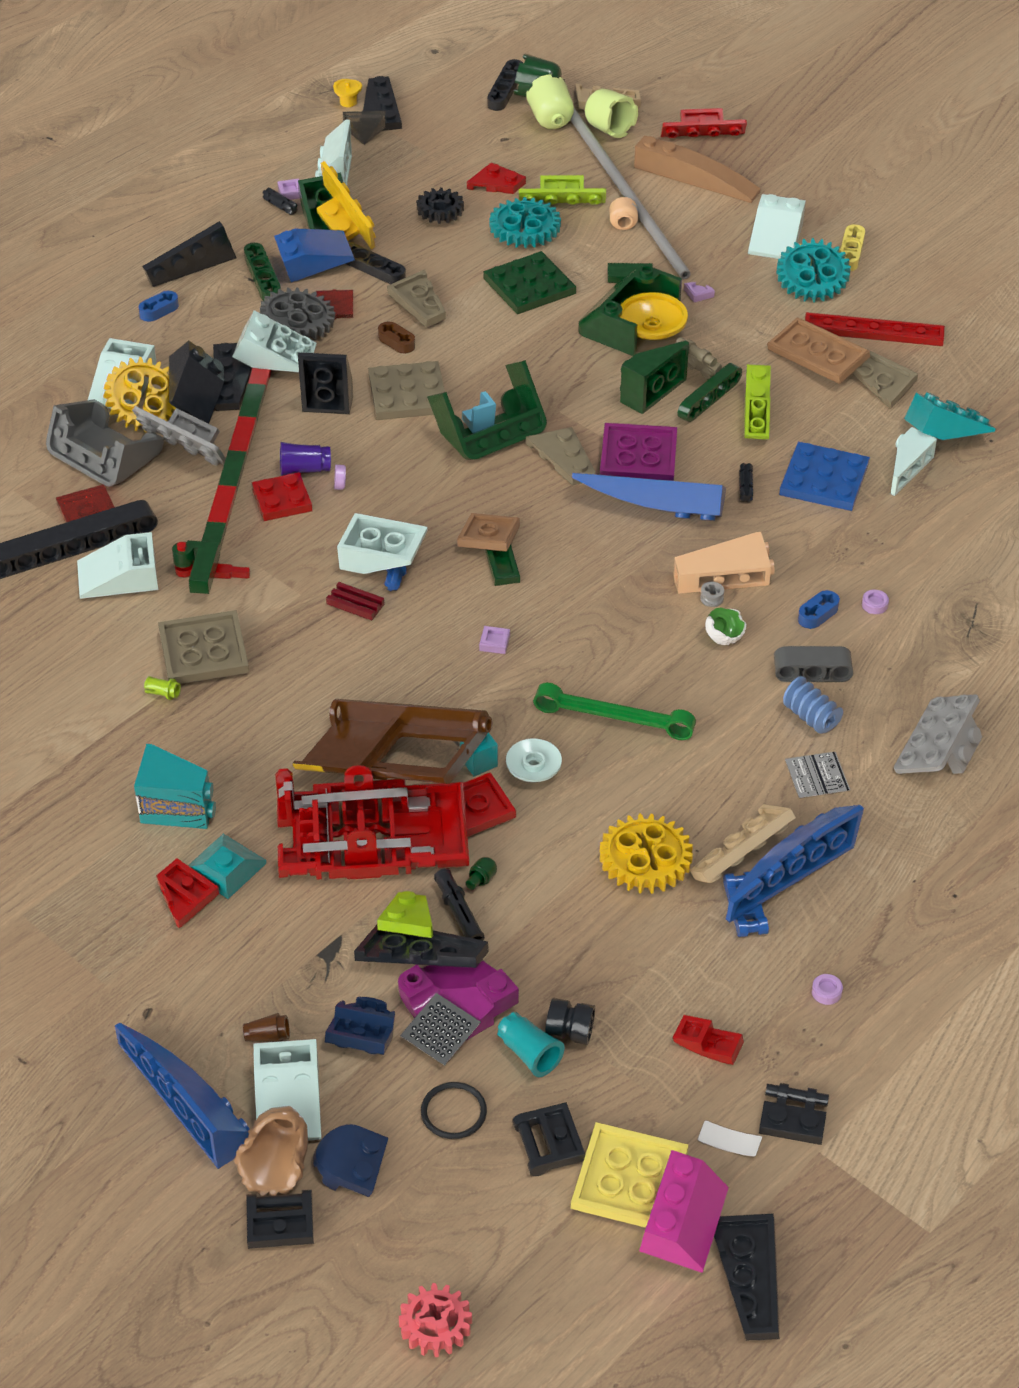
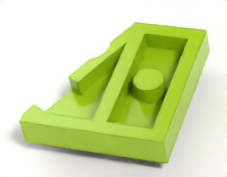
[377,891,433,938]

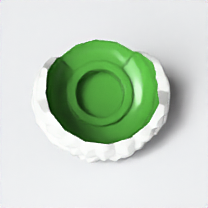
[705,607,746,645]

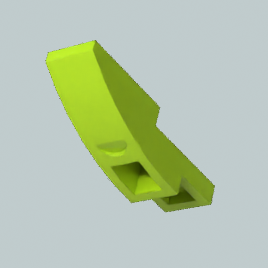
[744,364,771,440]

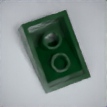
[298,172,343,230]
[620,340,689,414]

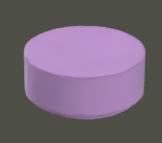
[334,465,346,490]
[862,590,889,614]
[812,974,843,1005]

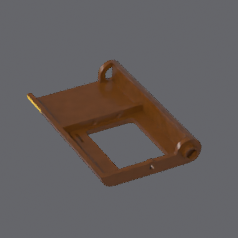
[292,699,492,784]

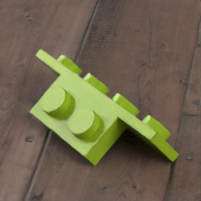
[519,175,606,205]

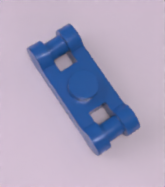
[723,871,769,937]

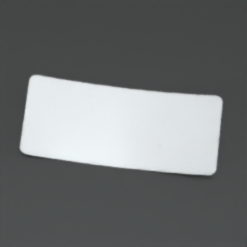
[698,1121,762,1157]

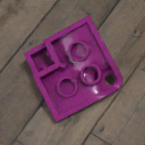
[398,960,519,1041]

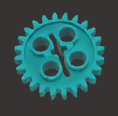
[489,197,561,248]
[776,238,851,303]

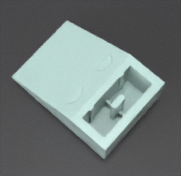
[232,310,317,372]
[88,338,157,408]
[77,532,158,599]
[253,1039,321,1140]

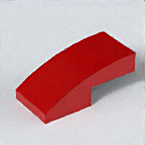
[672,1015,744,1065]

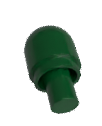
[465,857,497,890]

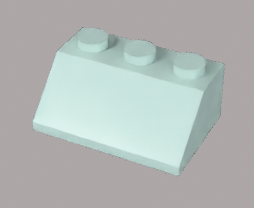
[315,120,352,185]

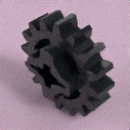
[416,187,464,224]

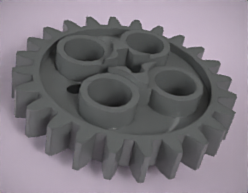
[260,287,335,340]

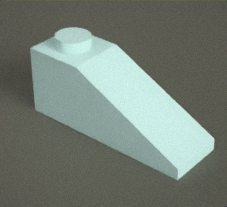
[891,427,937,496]

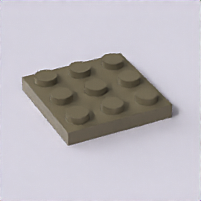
[368,361,445,420]
[158,610,249,684]

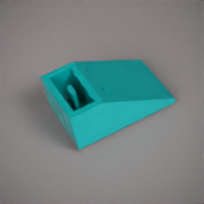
[904,392,996,440]

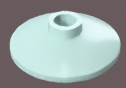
[506,739,562,782]

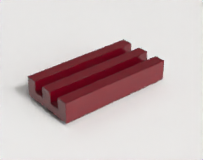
[326,582,385,621]

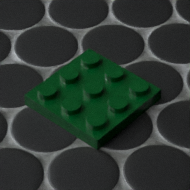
[483,251,576,315]

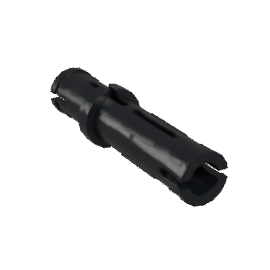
[434,868,485,940]

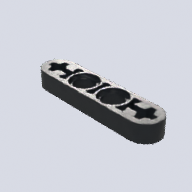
[487,59,523,111]
[345,241,406,284]

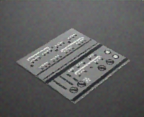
[785,752,850,798]

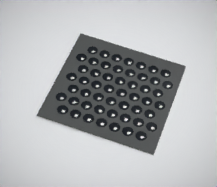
[400,993,481,1066]

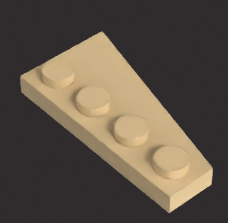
[690,804,796,883]

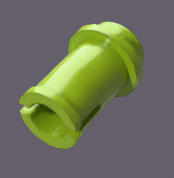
[144,676,181,700]

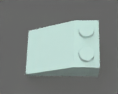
[748,194,806,259]
[337,513,428,574]

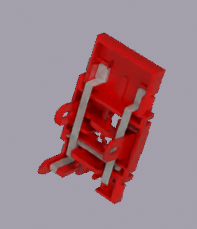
[275,765,469,880]

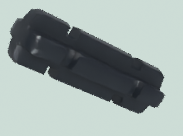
[262,187,298,215]
[739,463,753,502]

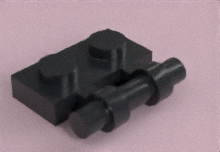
[759,1083,829,1145]

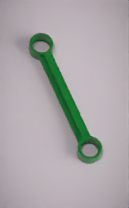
[533,682,696,740]

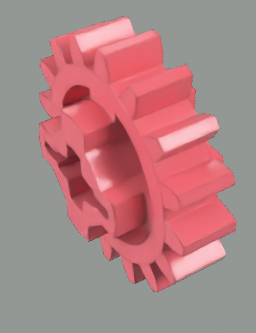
[399,1283,472,1357]

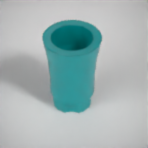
[497,1012,565,1077]

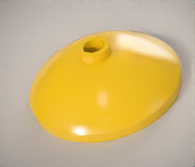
[620,292,688,340]

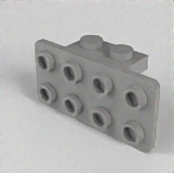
[132,406,226,466]
[894,694,982,774]

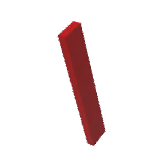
[805,312,945,346]

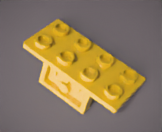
[317,161,376,250]

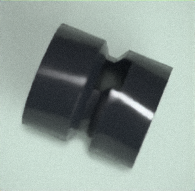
[545,998,595,1045]

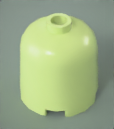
[526,75,574,129]
[585,88,638,138]

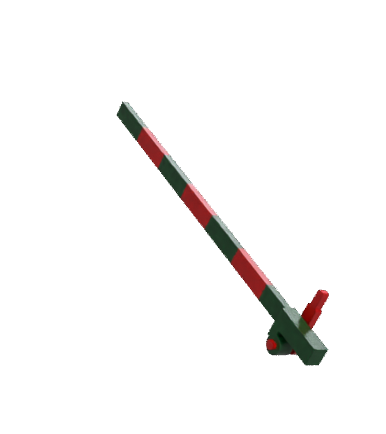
[172,368,272,594]

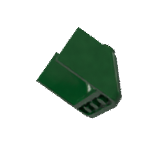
[578,265,682,356]
[427,360,547,460]

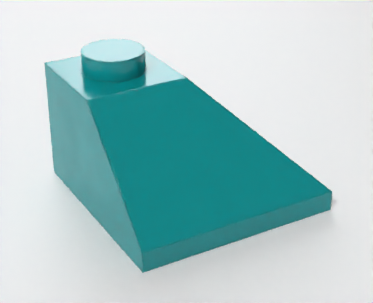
[188,833,267,899]

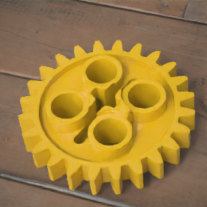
[103,357,176,432]
[599,813,693,894]

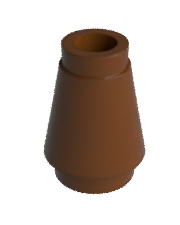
[243,1013,290,1043]

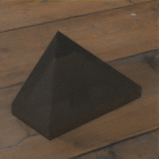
[343,111,385,145]

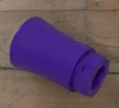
[280,442,331,476]

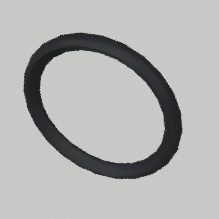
[421,1082,487,1139]

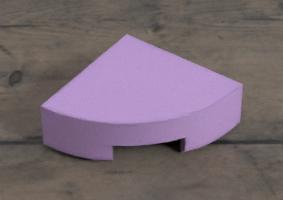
[684,282,715,302]

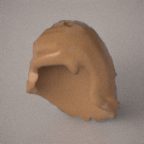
[234,1106,308,1196]

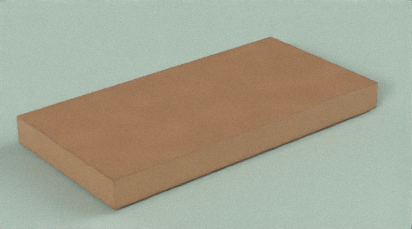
[767,317,870,384]

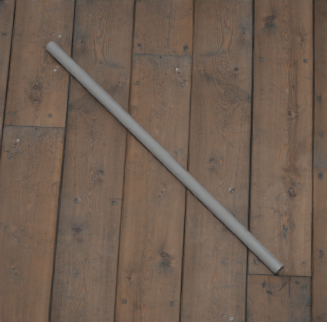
[570,108,691,280]

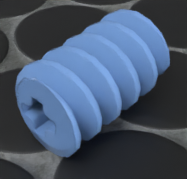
[783,676,843,734]

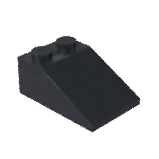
[169,340,224,424]
[298,352,353,415]

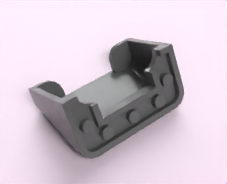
[46,399,165,487]

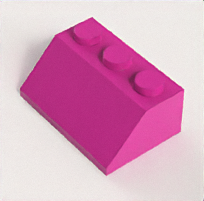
[639,1150,729,1273]

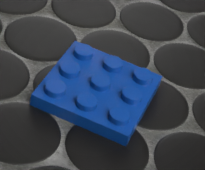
[779,442,870,511]

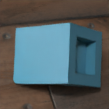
[462,391,496,433]

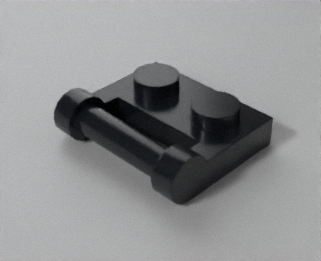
[512,1102,585,1176]
[246,1190,314,1249]

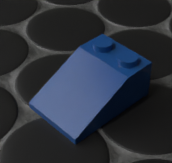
[274,228,355,283]

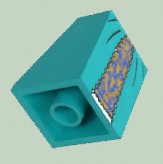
[134,744,216,829]

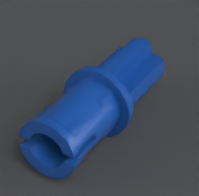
[384,566,407,591]

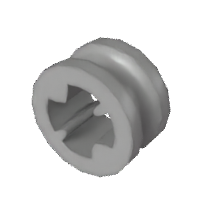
[700,582,724,607]

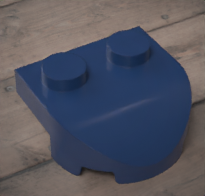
[325,997,395,1055]
[313,1124,388,1197]

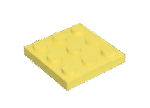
[571,1122,689,1228]

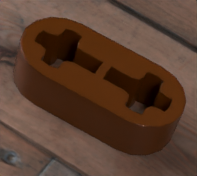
[378,321,415,354]

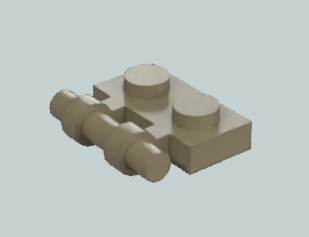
[676,337,722,380]

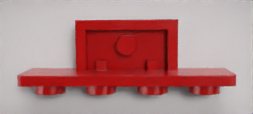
[661,108,747,138]

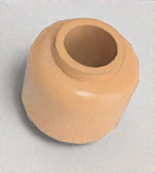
[609,197,638,230]

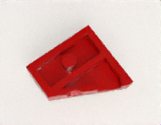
[467,162,526,194]
[156,858,219,928]

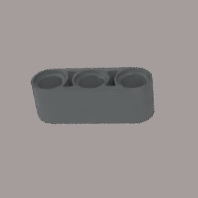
[774,646,853,682]

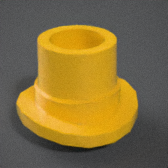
[333,79,362,107]

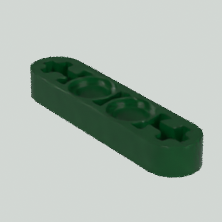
[244,242,281,301]
[677,363,742,422]

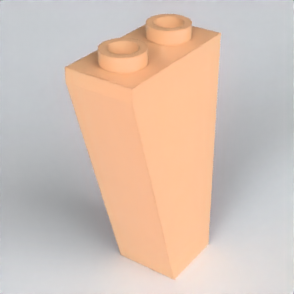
[673,532,775,594]

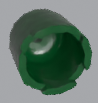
[514,54,565,98]

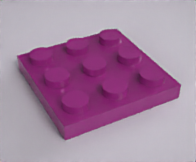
[600,423,677,481]

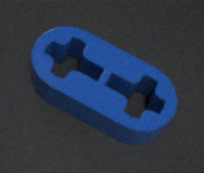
[139,291,179,322]
[798,590,840,629]

